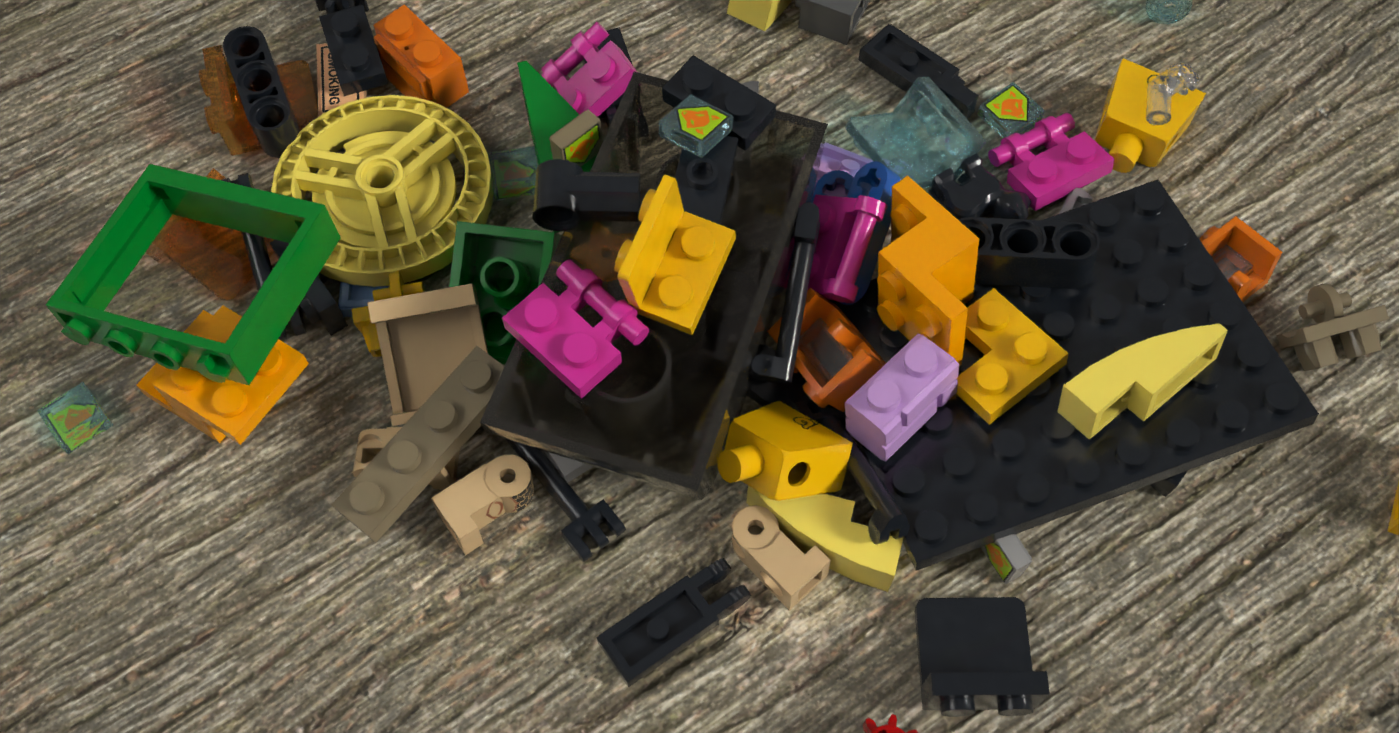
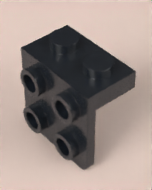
[915,597,1050,717]

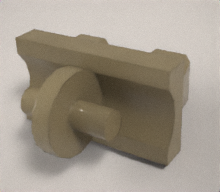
[1277,284,1389,371]

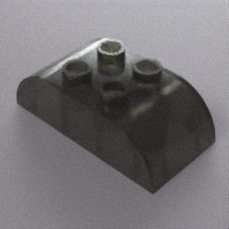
[480,71,828,500]

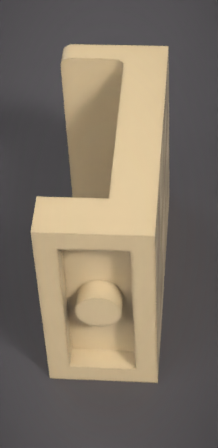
[367,283,488,426]

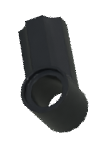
[532,159,641,231]

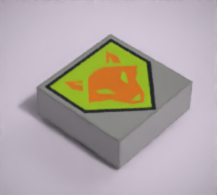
[981,534,1032,585]

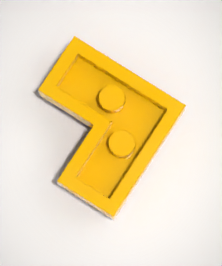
[956,288,1069,425]

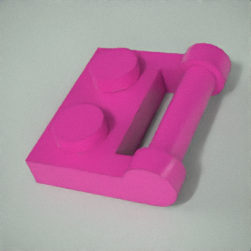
[783,194,887,303]

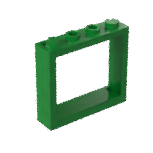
[46,164,341,385]

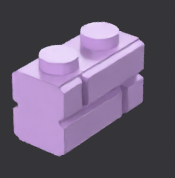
[845,334,959,462]

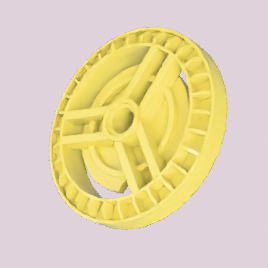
[271,95,494,287]

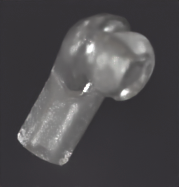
[1146,63,1199,125]

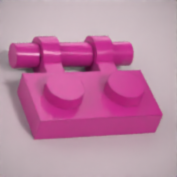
[541,22,641,117]
[988,113,1114,211]
[502,259,649,399]

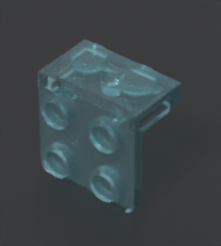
[845,76,987,188]

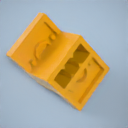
[877,175,979,366]
[136,305,309,445]

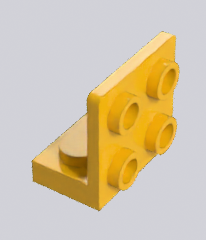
[614,175,736,335]

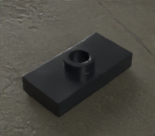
[675,133,738,225]

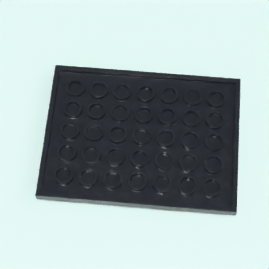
[811,179,1319,571]

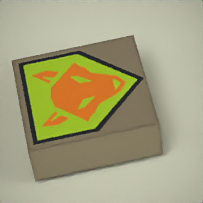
[549,109,604,167]

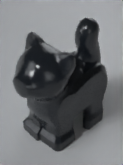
[928,153,1031,220]

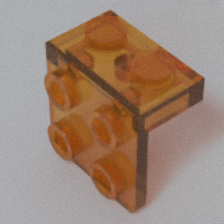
[199,45,318,156]
[145,168,275,301]

